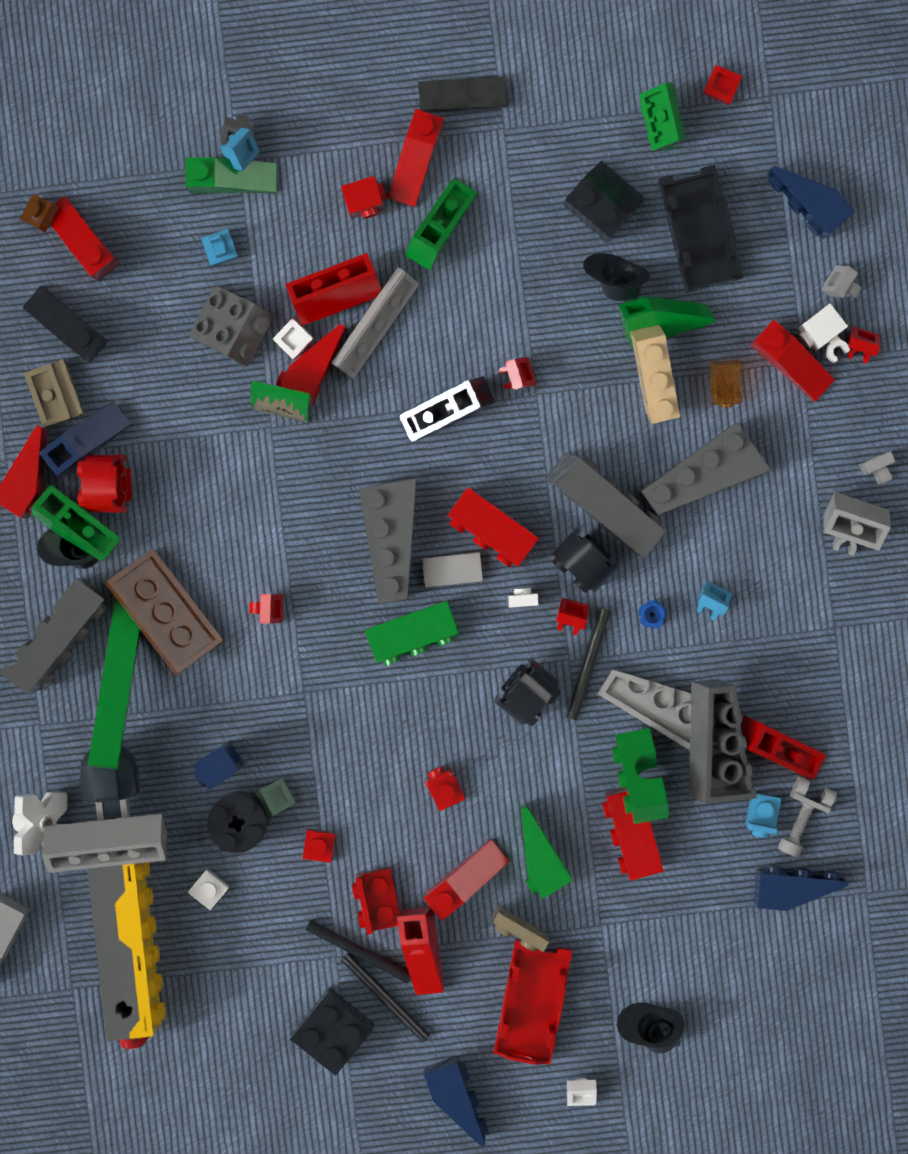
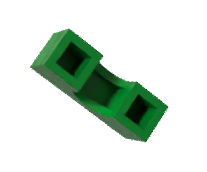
[611,728,669,824]

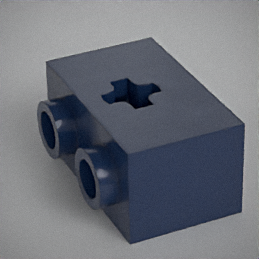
[193,741,245,790]

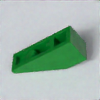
[186,157,277,193]
[405,178,478,270]
[31,485,121,562]
[521,803,573,899]

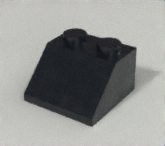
[563,161,645,243]

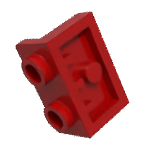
[352,867,400,935]

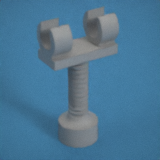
[777,776,837,858]

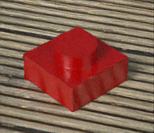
[703,65,742,105]
[302,829,336,863]

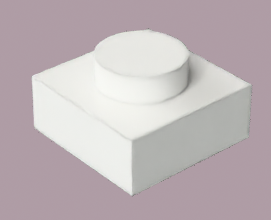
[273,318,315,360]
[508,588,538,608]
[188,868,230,910]
[567,1078,597,1106]

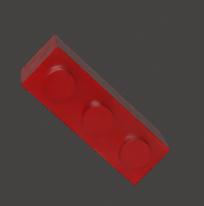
[285,253,381,326]
[447,487,539,568]
[601,788,664,881]

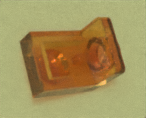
[710,360,742,407]

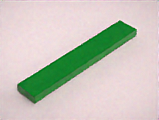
[88,597,141,770]

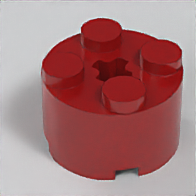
[77,454,132,513]

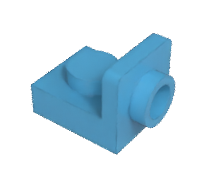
[745,793,781,838]

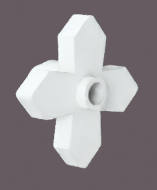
[12,791,67,855]

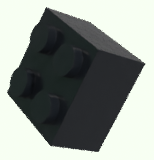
[290,987,374,1076]

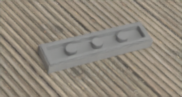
[331,267,419,379]

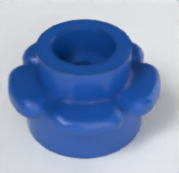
[638,600,667,629]

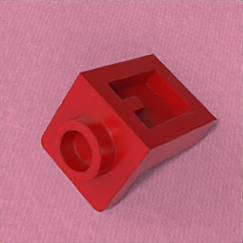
[424,765,466,812]

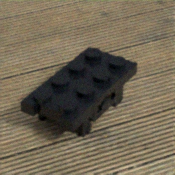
[658,165,743,293]

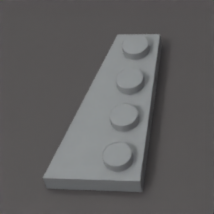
[597,669,691,750]

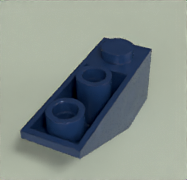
[767,166,855,239]
[39,401,132,477]
[753,865,848,911]
[424,1056,489,1147]

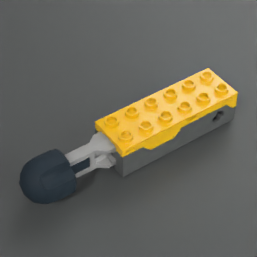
[80,746,166,1049]

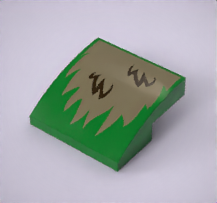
[250,381,312,423]

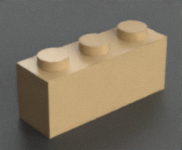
[630,325,680,424]

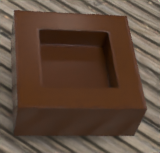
[20,194,59,233]

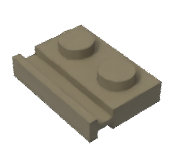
[24,359,85,428]
[492,906,549,952]

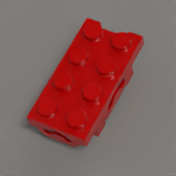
[493,938,572,1065]

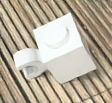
[798,304,850,363]

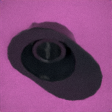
[583,253,649,302]
[37,529,99,569]
[617,1003,685,1053]

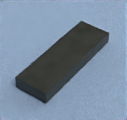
[418,77,507,112]

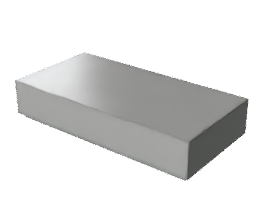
[422,552,483,587]

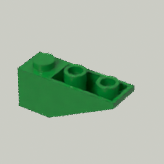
[618,296,716,348]

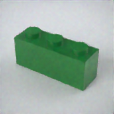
[365,600,459,666]

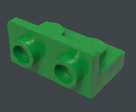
[639,83,686,151]

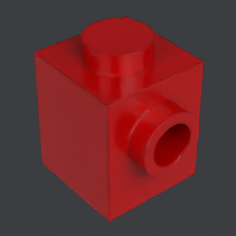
[341,176,387,219]

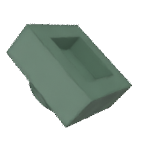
[255,778,296,818]

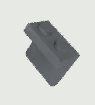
[190,286,274,367]

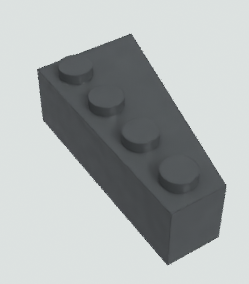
[639,423,771,515]
[544,452,666,559]
[359,479,417,604]
[0,578,109,694]
[689,679,757,804]

